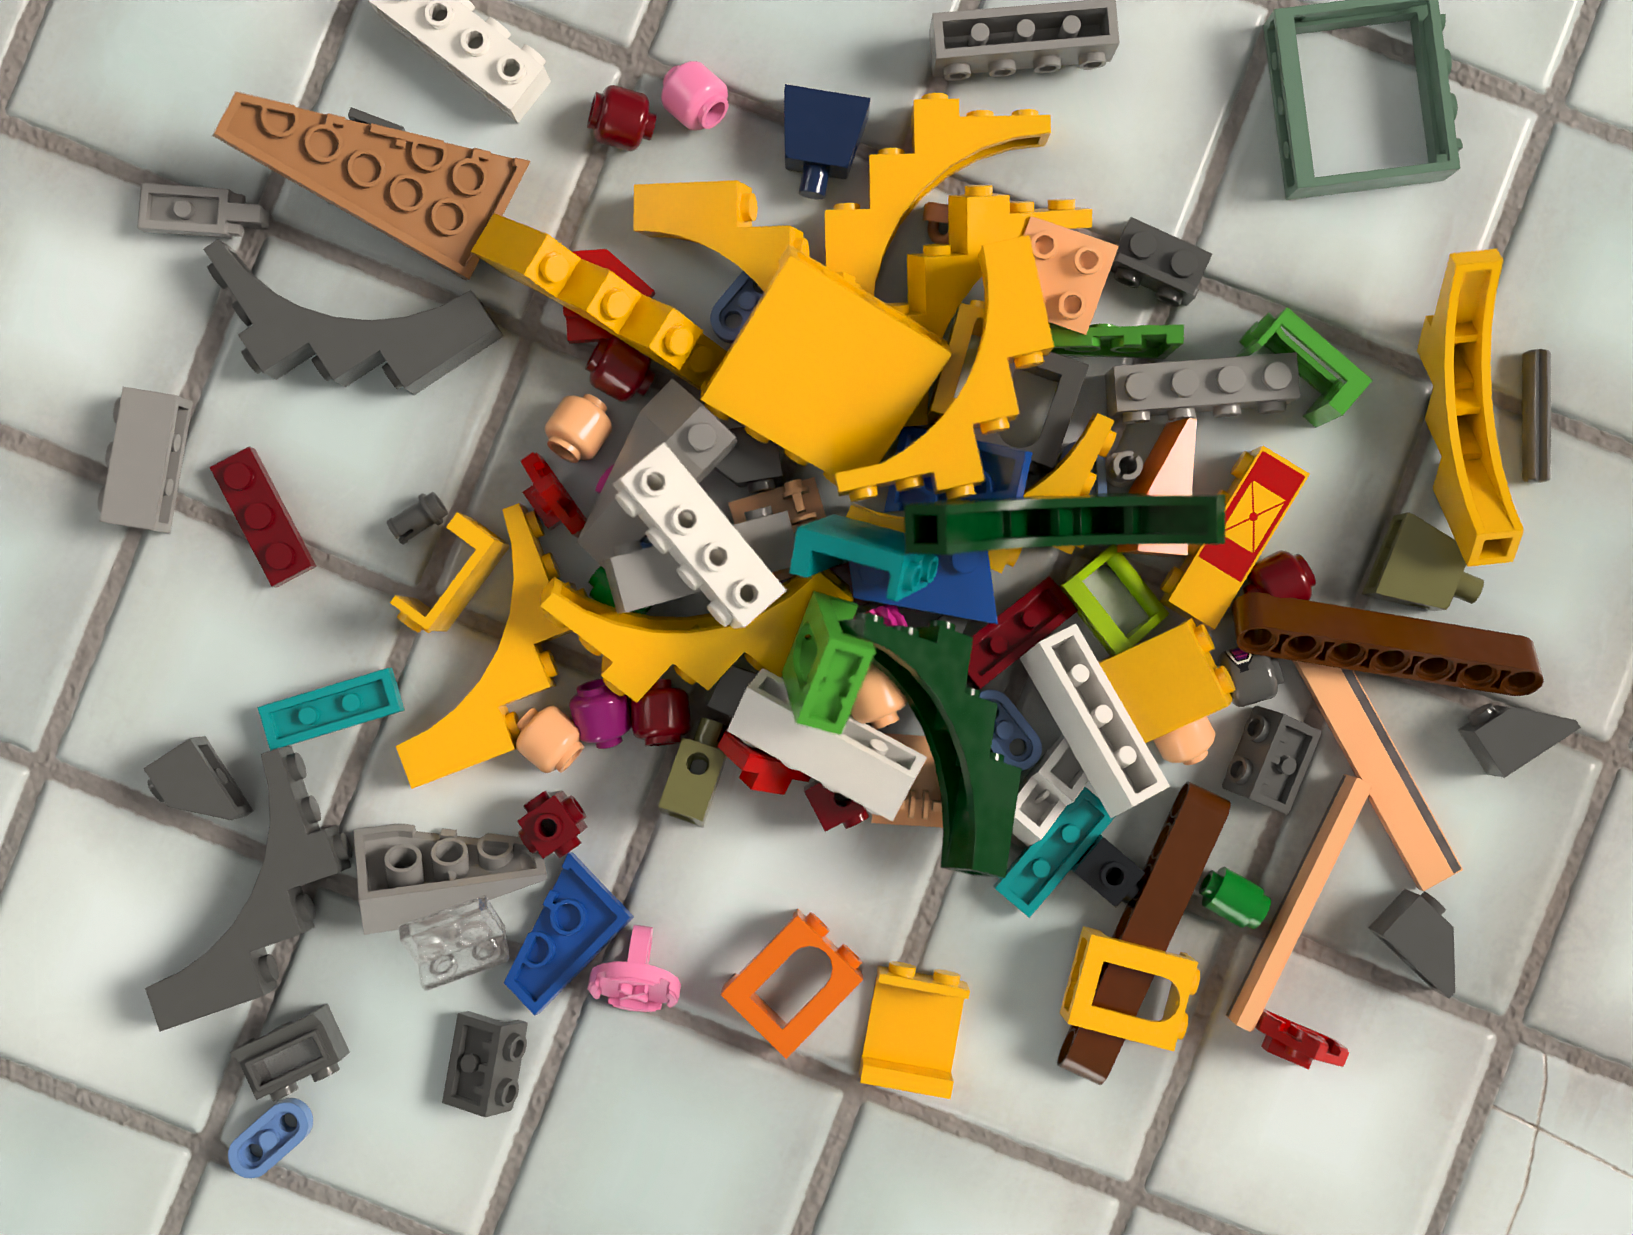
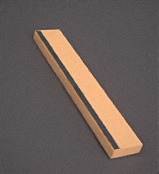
[1292,660,1463,891]
[1226,774,1372,1032]

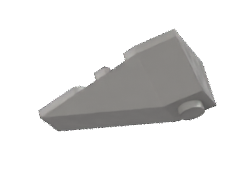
[577,378,739,569]
[353,824,547,935]

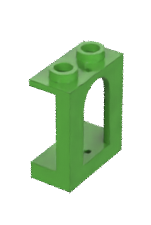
[1236,307,1373,427]
[782,591,876,735]

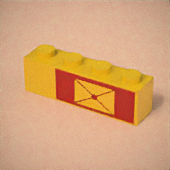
[1160,445,1310,630]

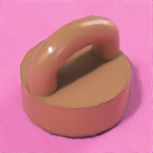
[922,202,949,244]

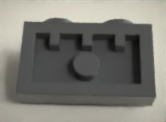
[1110,217,1212,307]
[1222,706,1322,815]
[442,1011,528,1118]

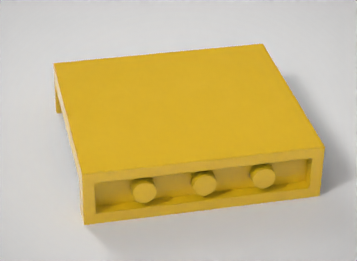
[701,244,952,485]

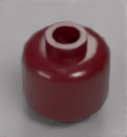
[587,85,657,151]
[585,335,656,402]
[1243,550,1316,600]
[630,679,691,746]

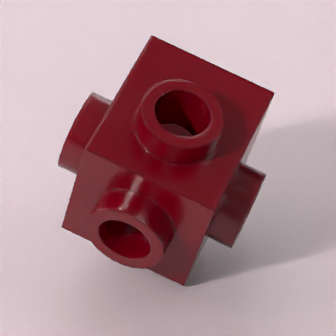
[804,780,869,832]
[517,791,588,859]

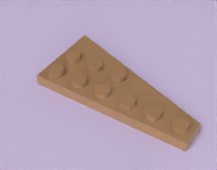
[212,92,531,280]

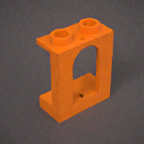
[720,909,863,1059]

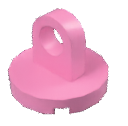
[587,925,681,1012]

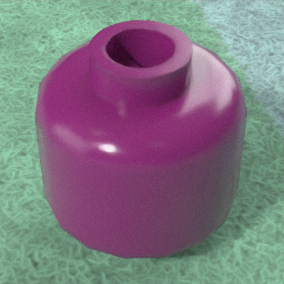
[569,678,632,749]

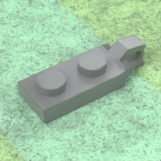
[137,183,270,238]

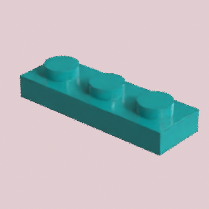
[257,668,405,751]
[993,787,1116,918]

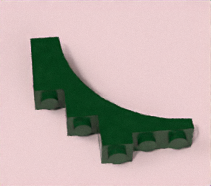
[904,493,1225,555]
[838,613,1022,878]

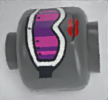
[1218,647,1284,707]

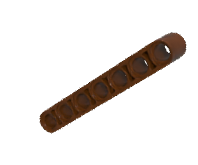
[1232,592,1544,696]
[1057,781,1231,1085]

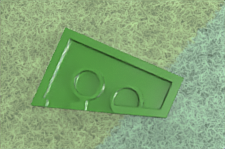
[1049,323,1184,359]

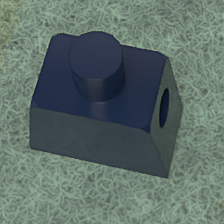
[784,84,871,199]

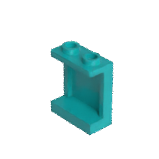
[789,514,938,602]

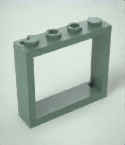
[1263,0,1463,200]

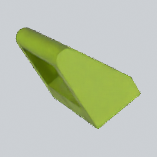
[1058,544,1169,657]

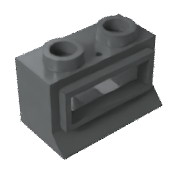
[230,1004,350,1101]

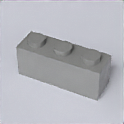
[98,387,193,533]

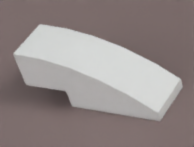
[1012,734,1089,847]

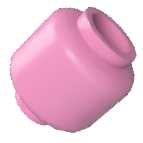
[661,61,728,130]

